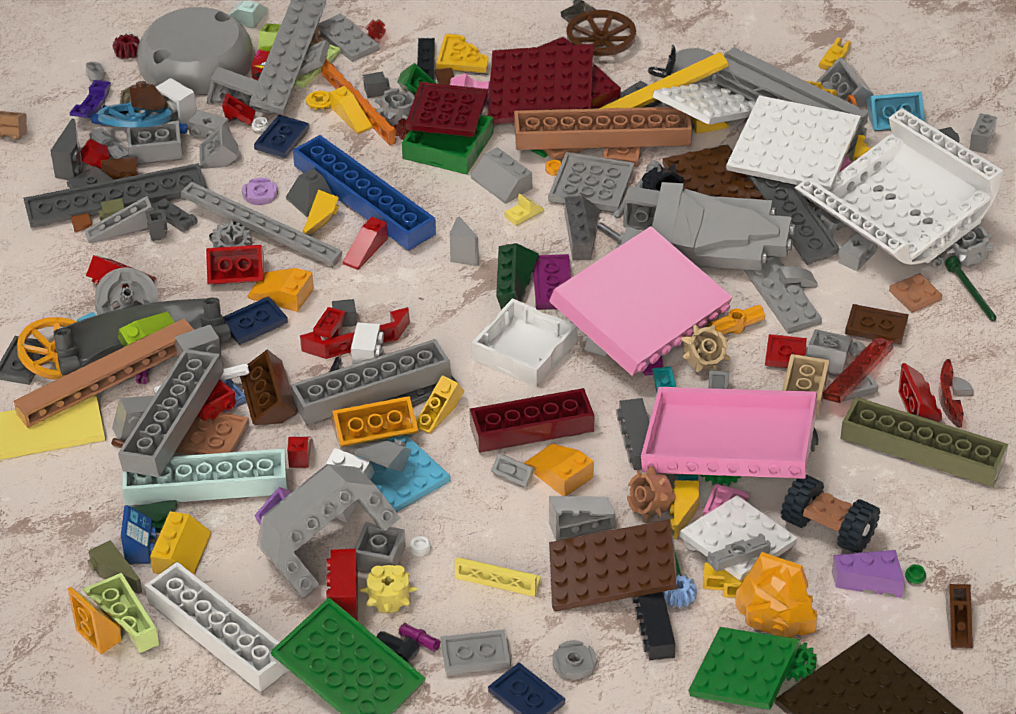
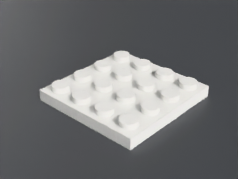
[680,495,798,581]

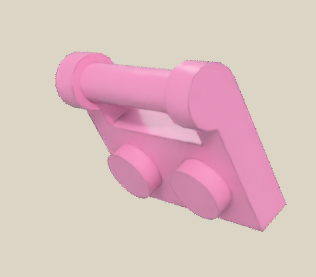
[703,484,749,516]

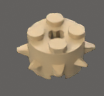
[681,324,730,373]

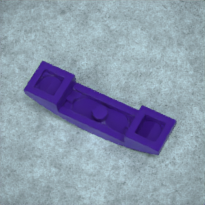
[69,80,111,118]

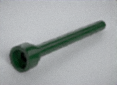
[945,256,997,321]

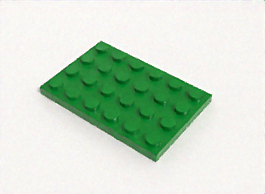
[270,598,426,714]

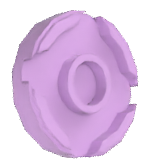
[242,177,278,205]

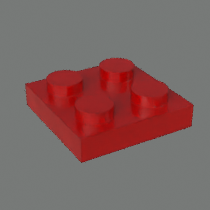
[765,334,807,368]

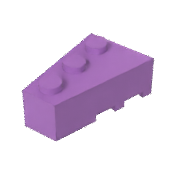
[832,550,905,598]

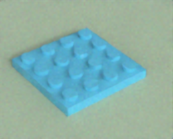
[358,435,450,512]

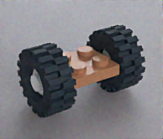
[781,474,880,553]

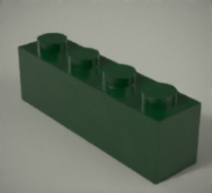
[496,243,539,310]

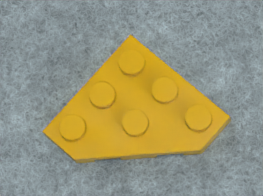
[436,34,489,73]

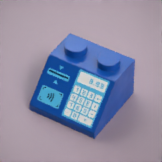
[121,505,157,564]

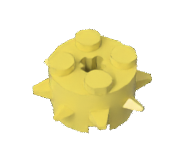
[359,565,417,613]

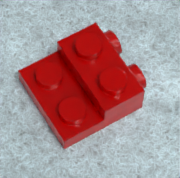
[198,379,236,421]

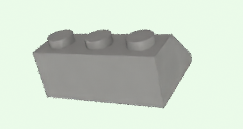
[817,57,874,108]
[471,147,532,204]

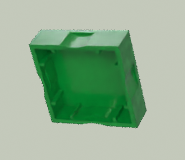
[402,114,493,175]

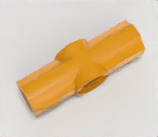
[708,304,765,335]

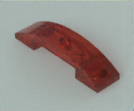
[938,359,964,428]

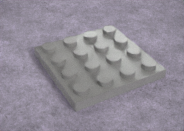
[548,152,634,212]

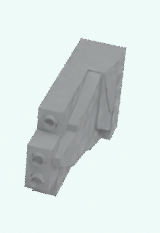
[652,182,795,271]

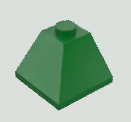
[397,63,436,97]

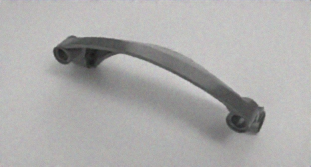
[54,297,231,376]

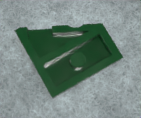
[132,500,178,533]

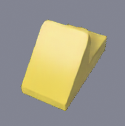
[505,193,544,226]

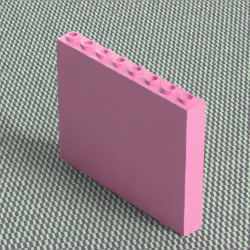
[549,226,733,376]
[641,387,817,479]

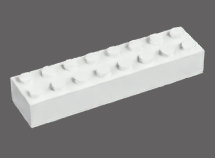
[145,562,289,693]

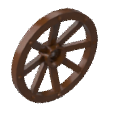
[566,10,636,56]

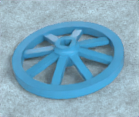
[98,102,171,128]

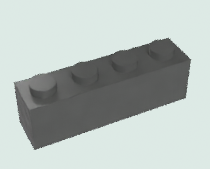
[616,398,649,470]

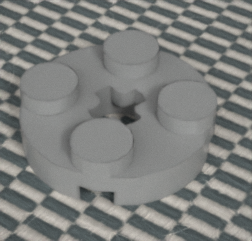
[553,640,596,680]

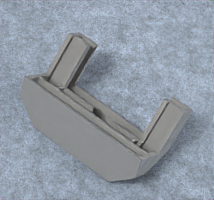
[257,464,401,598]

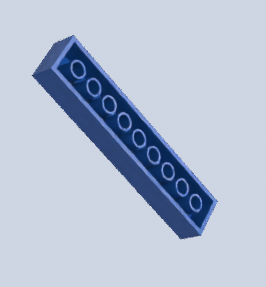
[293,135,436,251]

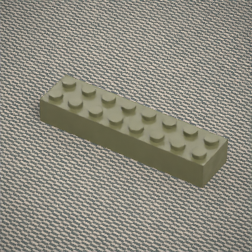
[840,397,1008,487]

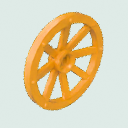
[17,317,77,380]

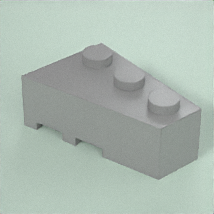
[112,396,154,441]
[549,496,615,541]

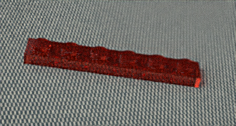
[823,338,893,403]

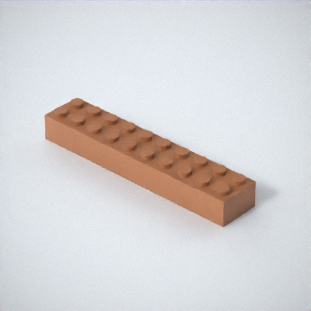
[514,107,692,150]

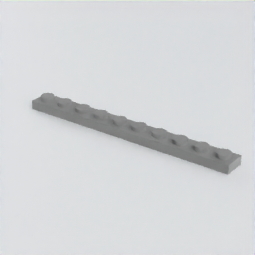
[181,182,342,266]

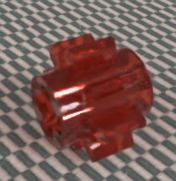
[366,19,386,39]
[394,118,410,140]

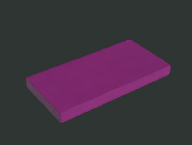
[533,254,571,310]

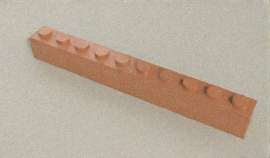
[13,318,194,428]

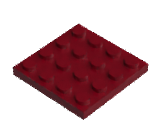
[405,82,488,137]

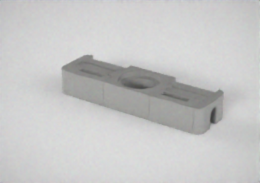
[89,128,129,159]
[707,534,771,571]

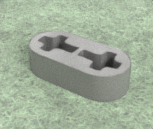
[86,62,104,80]

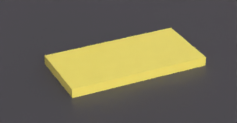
[0,395,105,460]

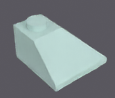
[228,0,268,29]

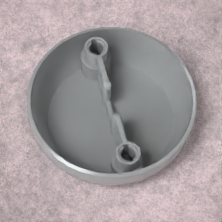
[137,7,254,95]

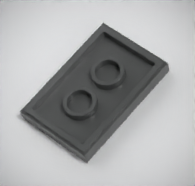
[0,336,50,385]

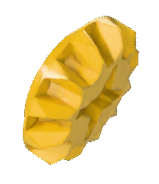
[306,91,331,110]

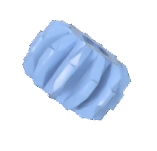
[663,573,697,609]

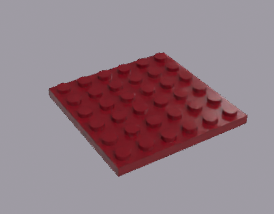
[487,44,594,124]

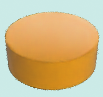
[545,160,562,176]

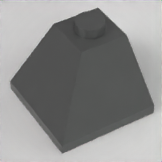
[286,168,333,217]

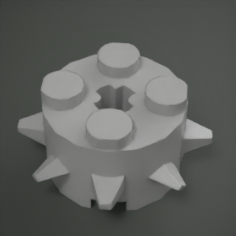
[375,88,415,127]
[946,225,994,267]

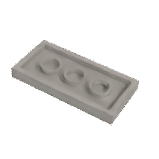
[317,13,379,62]

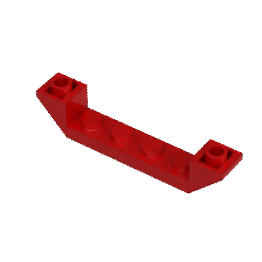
[300,307,410,359]

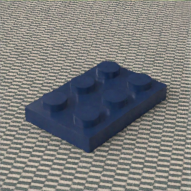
[254,114,310,158]
[223,296,288,345]
[488,662,565,714]

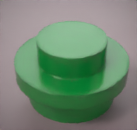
[905,564,926,584]

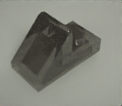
[561,0,596,22]

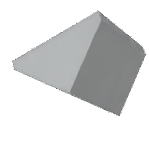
[450,216,479,266]

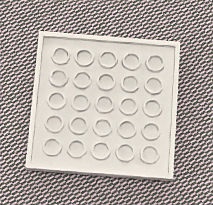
[726,95,861,191]

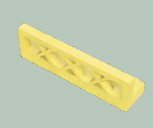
[455,557,541,597]

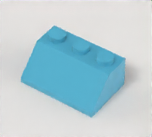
[866,91,925,131]

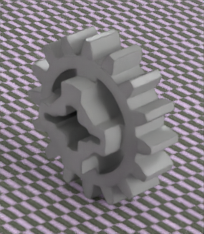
[212,221,251,248]

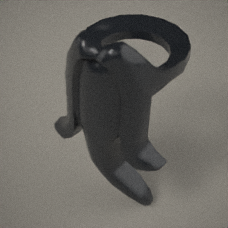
[648,45,676,78]

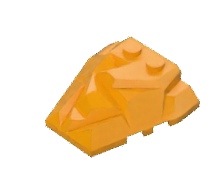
[735,552,818,638]

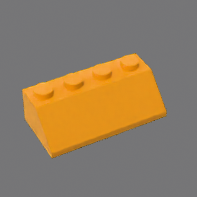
[332,396,418,447]

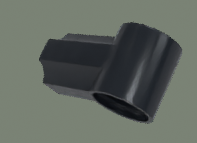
[376,631,420,664]

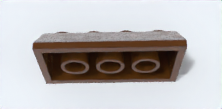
[240,349,297,425]

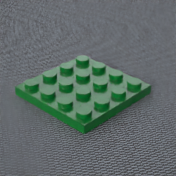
[688,627,801,710]

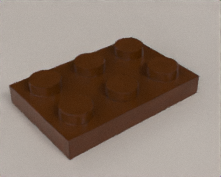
[845,304,909,345]

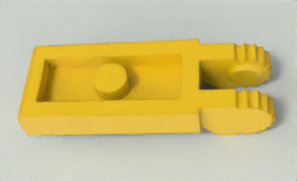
[819,37,852,70]

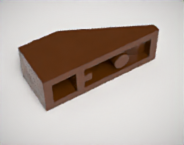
[946,584,973,648]

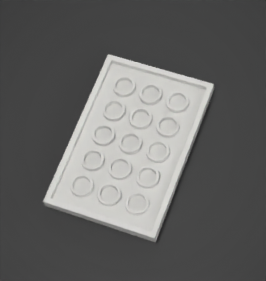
[652,81,756,124]

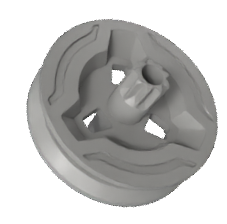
[95,268,158,315]

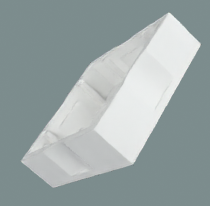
[471,299,577,387]

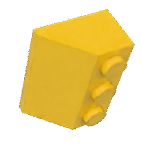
[150,511,211,575]

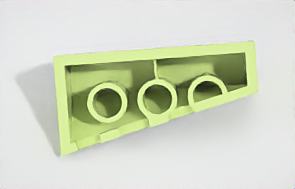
[83,573,159,653]

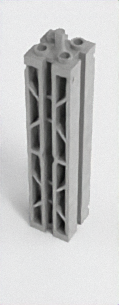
[712,47,868,155]

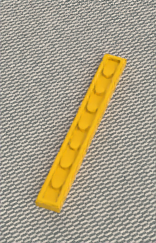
[599,51,729,109]

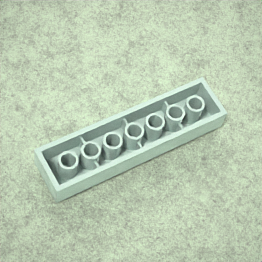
[122,449,287,506]

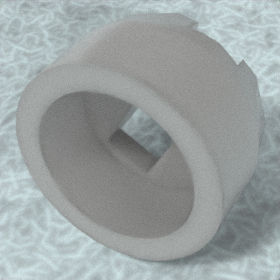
[849,341,866,357]

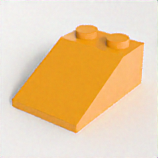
[247,268,314,312]
[524,443,594,496]
[68,587,122,654]

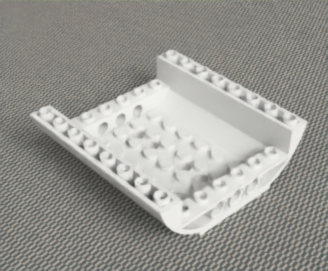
[795,108,1003,265]

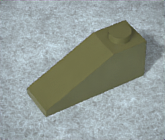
[88,540,142,594]

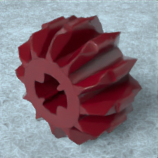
[113,33,140,59]

